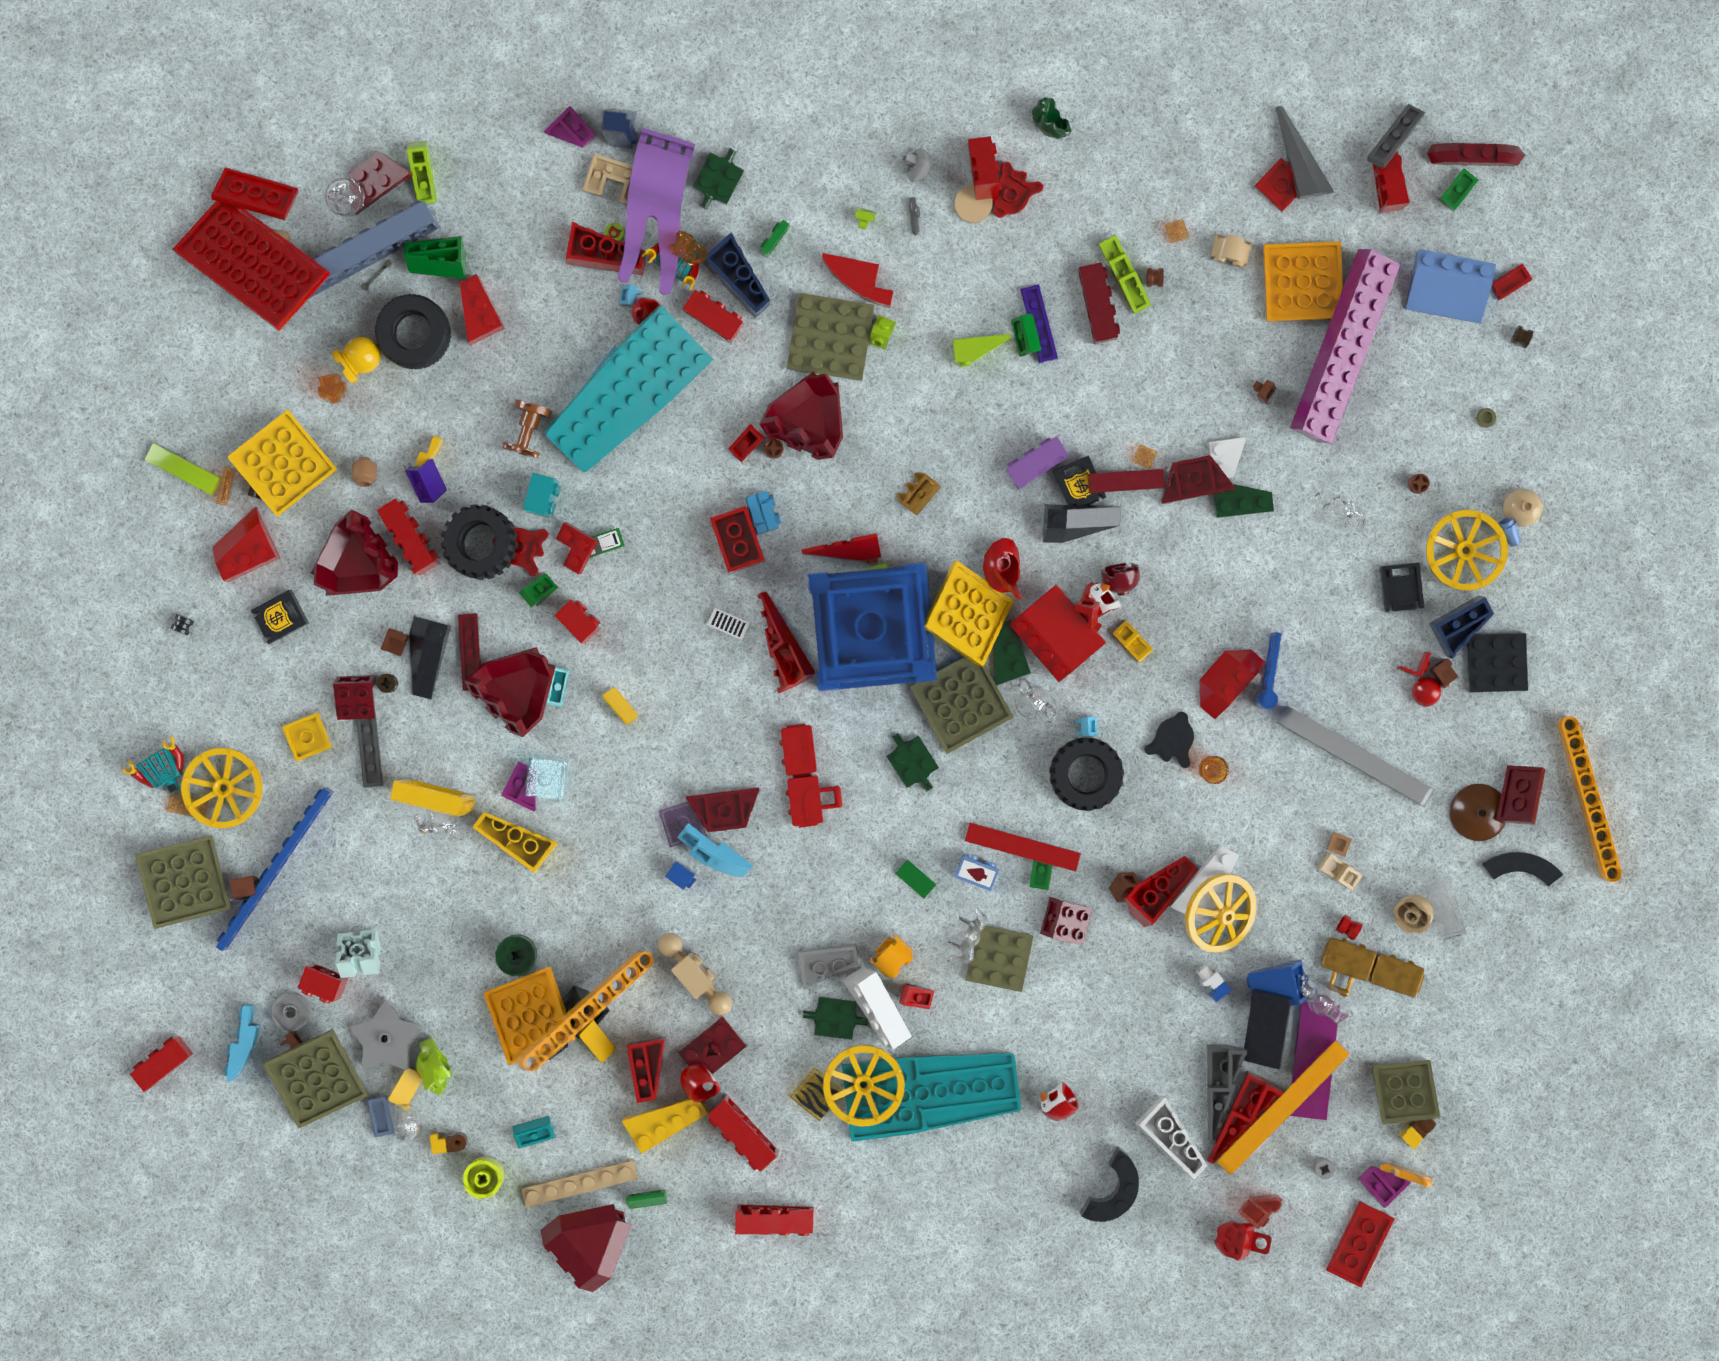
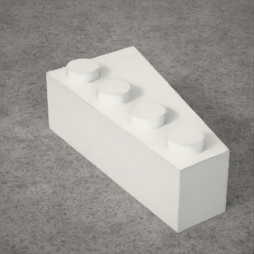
[1169,845,1240,924]

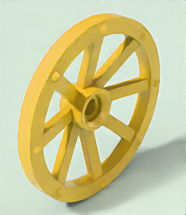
[1425,510,1508,591]
[181,748,263,829]
[1185,873,1256,953]
[823,1045,904,1126]

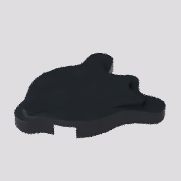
[1144,712,1194,768]

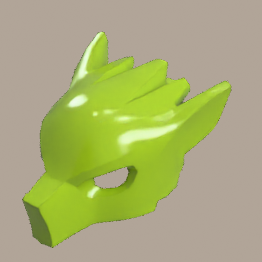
[416,1037,451,1096]

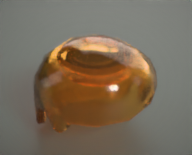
[1199,755,1229,784]

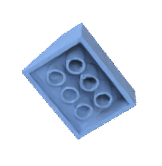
[1405,249,1496,324]

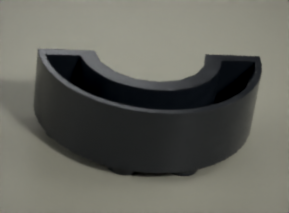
[1080,1146,1139,1222]

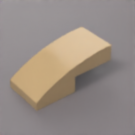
[1318,852,1363,891]

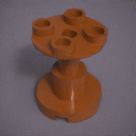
[502,399,553,458]

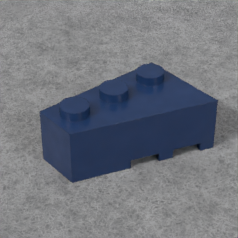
[1429,595,1494,659]

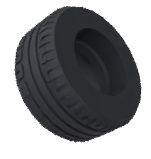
[375,294,451,370]

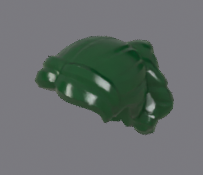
[1032,97,1072,139]

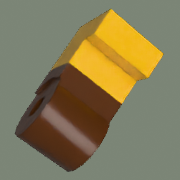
[1398,1119,1437,1150]
[430,1132,468,1154]

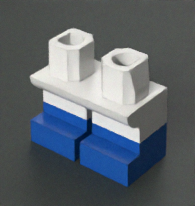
[1196,964,1232,1002]

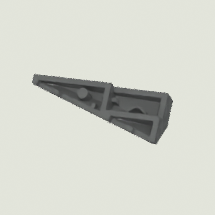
[1276,106,1334,200]
[1207,1044,1247,1144]

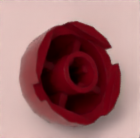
[1101,563,1140,596]

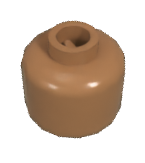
[352,457,377,487]

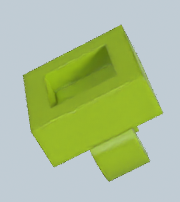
[855,207,876,230]

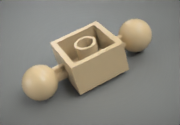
[658,933,732,1016]

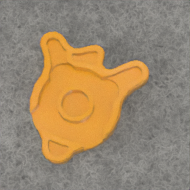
[1379,1162,1433,1188]

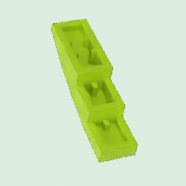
[1098,234,1151,314]
[144,443,221,496]

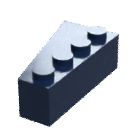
[601,109,637,149]
[703,232,770,318]

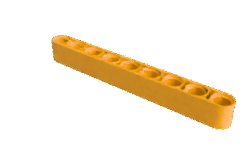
[1557,716,1622,882]
[517,951,654,1071]
[1216,1040,1350,1175]

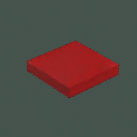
[1254,158,1297,212]

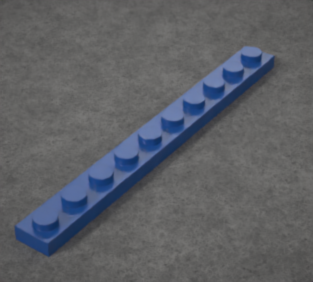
[216,788,334,951]

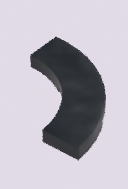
[1482,852,1563,887]

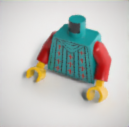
[642,233,699,291]
[122,736,184,794]

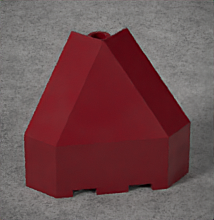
[759,371,843,460]
[310,509,398,596]
[464,647,556,737]
[541,1204,631,1292]

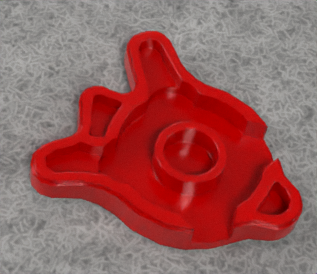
[992,162,1043,218]
[493,528,549,576]

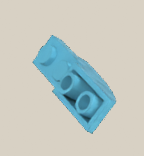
[677,823,753,877]
[224,1004,260,1082]

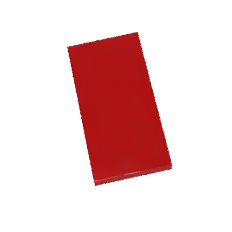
[211,167,298,221]
[1326,1201,1395,1288]

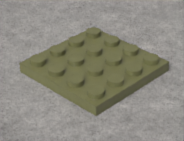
[787,293,874,381]
[910,657,1014,754]
[135,835,231,929]
[263,1029,368,1129]

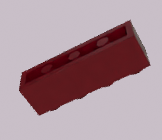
[1078,262,1120,345]

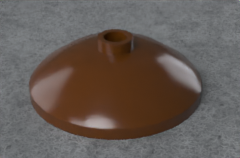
[1450,784,1506,841]

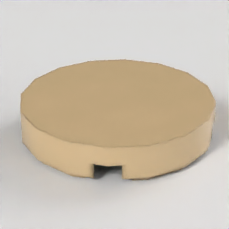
[954,185,992,223]

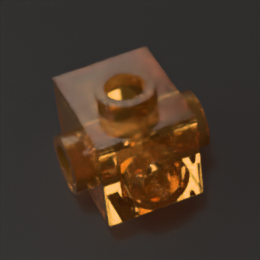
[318,373,347,404]

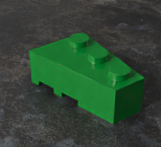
[404,236,466,279]

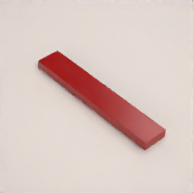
[965,823,1081,872]

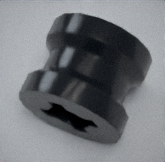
[170,614,194,636]

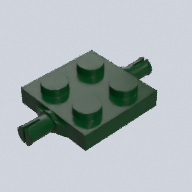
[693,148,744,210]
[886,732,939,792]
[803,997,868,1040]

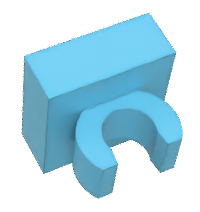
[619,285,643,306]
[1075,716,1097,737]

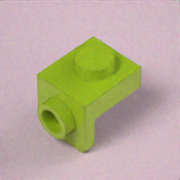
[868,315,896,349]

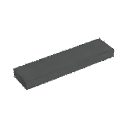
[1367,104,1425,169]
[356,710,384,788]

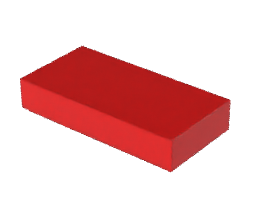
[1491,263,1533,301]

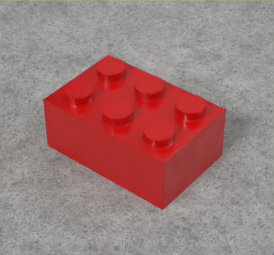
[710,506,766,574]

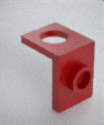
[1397,652,1431,677]

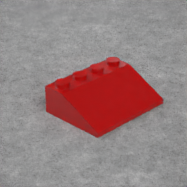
[1009,584,1106,683]

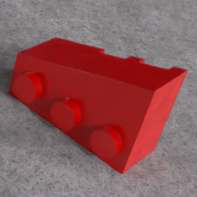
[627,1037,666,1103]

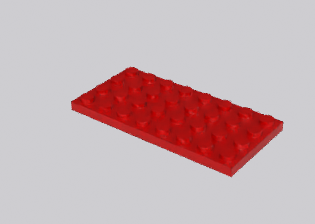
[172,201,330,331]

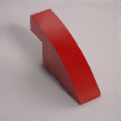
[822,253,893,308]

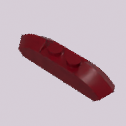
[1427,143,1525,166]

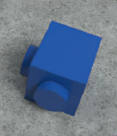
[665,860,696,890]

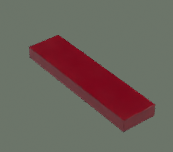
[1088,469,1165,494]
[458,613,481,691]

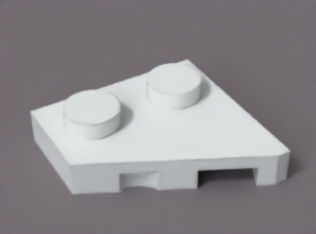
[1208,437,1246,479]

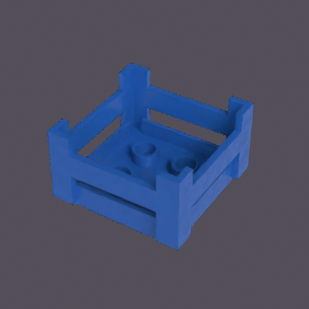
[808,563,938,691]

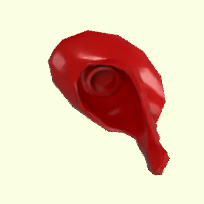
[983,538,1023,599]

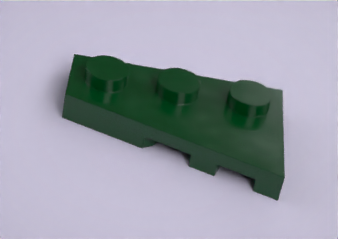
[1213,484,1274,518]
[994,619,1031,686]

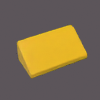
[602,687,639,725]
[578,1020,616,1063]
[388,1065,422,1108]

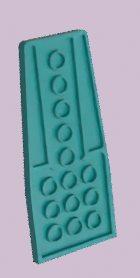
[545,304,713,472]
[841,1053,1021,1142]

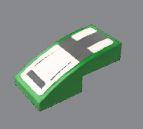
[590,528,625,558]

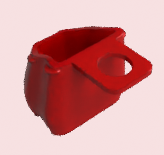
[1214,1221,1272,1261]

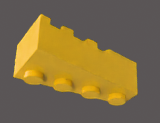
[472,812,558,874]
[622,1098,709,1154]

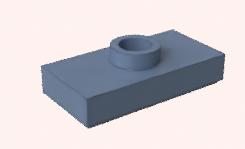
[367,1095,395,1137]

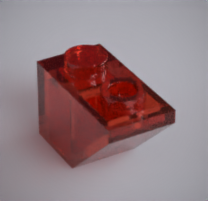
[1238,1194,1283,1229]

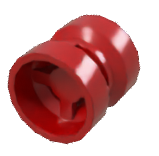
[1336,914,1363,940]

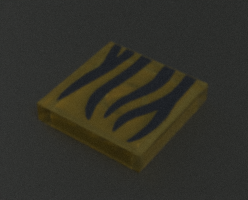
[790,1067,842,1121]

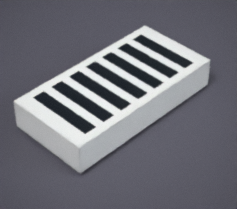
[707,608,750,640]

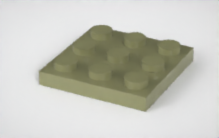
[965,924,1033,992]
[1372,1060,1440,1125]

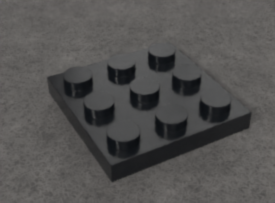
[1467,633,1528,693]

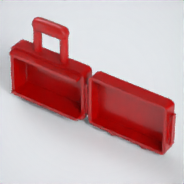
[779,724,843,828]

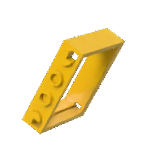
[389,778,476,816]

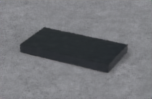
[1244,988,1292,1070]

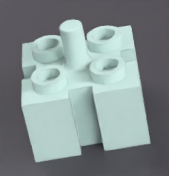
[336,929,381,978]

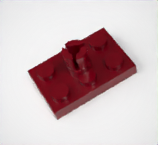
[1496,765,1546,825]
[678,1016,747,1074]

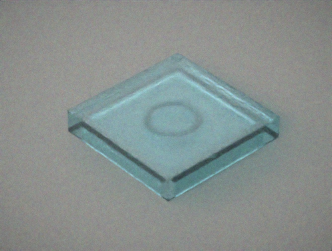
[524,758,568,800]

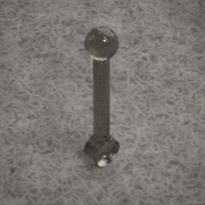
[361,260,392,291]

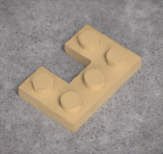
[582,153,633,205]

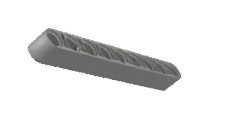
[1276,706,1435,807]

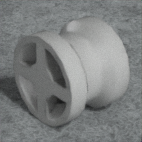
[1313,1158,1335,1179]

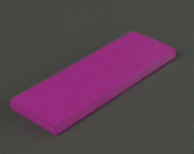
[1290,1001,1340,1120]

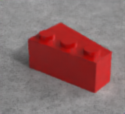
[968,136,1002,200]
[1372,151,1410,213]
[459,274,505,345]

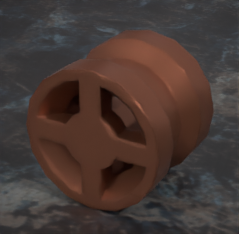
[1146,268,1164,287]
[764,439,784,459]
[1408,474,1430,494]

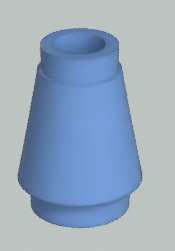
[1498,518,1521,547]

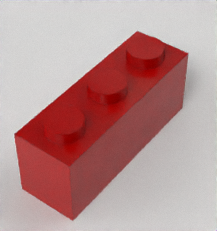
[682,290,744,343]
[130,1036,193,1092]

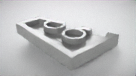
[799,944,858,990]

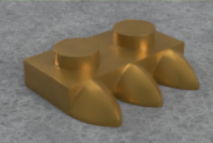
[898,472,941,516]

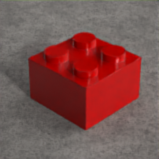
[554,600,601,644]
[297,963,349,1004]

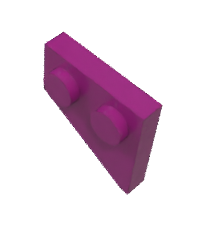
[544,106,597,148]
[501,761,536,812]
[1357,1166,1411,1208]

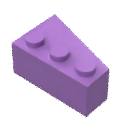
[1006,436,1069,490]

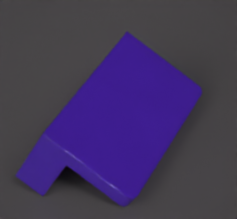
[405,459,447,503]

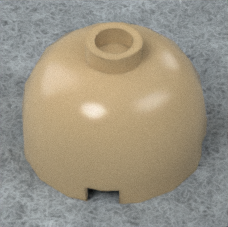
[1503,489,1543,527]
[1393,895,1434,934]

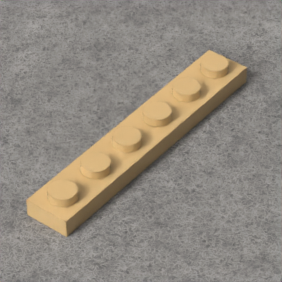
[522,1159,638,1208]

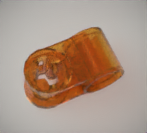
[668,231,707,266]

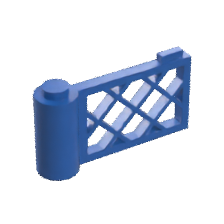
[1254,632,1282,709]

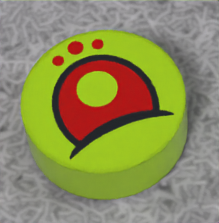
[605,223,625,241]

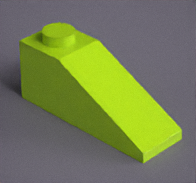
[407,140,437,204]
[953,334,1011,368]

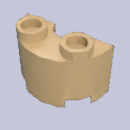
[1210,234,1252,268]

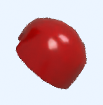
[631,297,660,325]
[1412,676,1441,707]

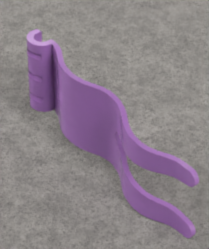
[618,128,695,295]

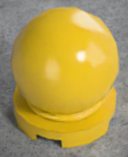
[331,336,381,384]

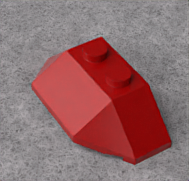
[1199,649,1265,719]

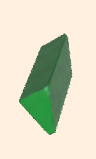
[1011,314,1041,357]
[895,859,937,898]
[626,1189,667,1209]

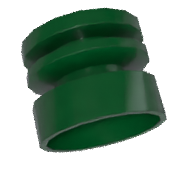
[495,934,537,976]

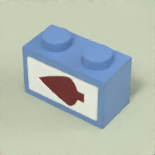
[954,853,999,891]

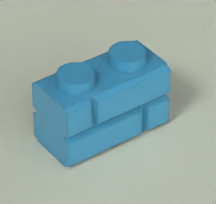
[745,491,781,535]

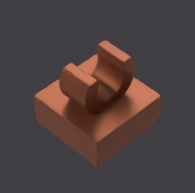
[1253,379,1277,404]
[280,1031,304,1049]

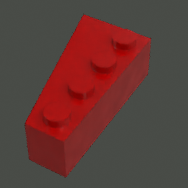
[566,221,647,276]

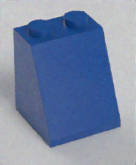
[1246,960,1310,1006]

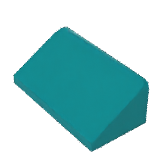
[546,667,570,707]
[513,1115,556,1148]

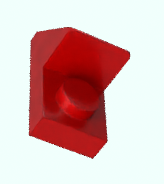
[728,424,764,462]
[899,984,934,1009]

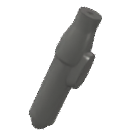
[909,197,920,236]

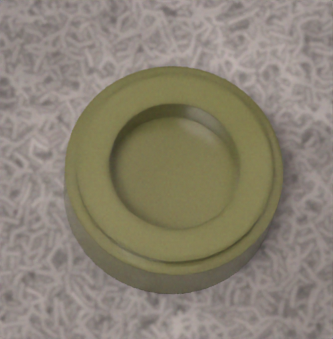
[1476,408,1496,428]

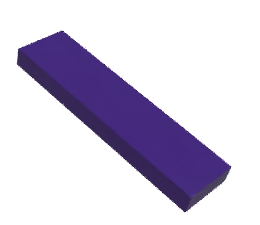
[1020,284,1058,364]

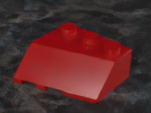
[212,506,280,582]

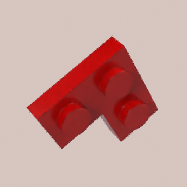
[556,522,598,574]

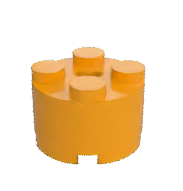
[869,933,914,979]

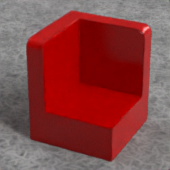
[1075,598,1100,629]

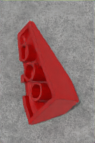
[802,533,881,564]
[1124,856,1198,927]

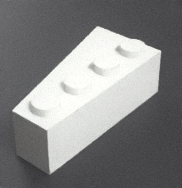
[843,968,911,1049]
[1135,1096,1207,1180]

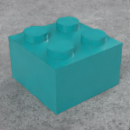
[523,473,561,518]

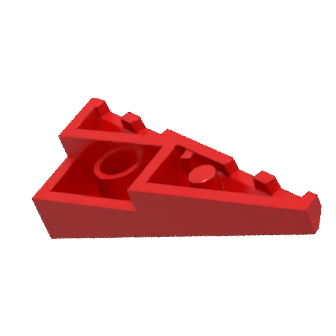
[757,591,816,693]
[1207,1071,1283,1164]

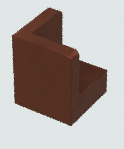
[380,628,409,656]
[1429,658,1458,688]
[1109,872,1140,902]
[230,876,259,900]

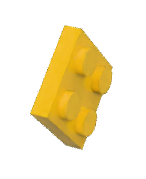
[282,712,333,762]

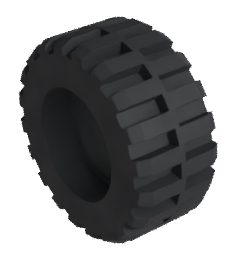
[441,504,518,580]
[1049,737,1124,811]

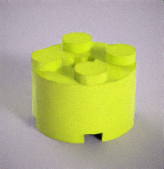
[463,1156,505,1199]

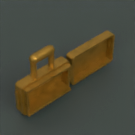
[1321,937,1425,998]

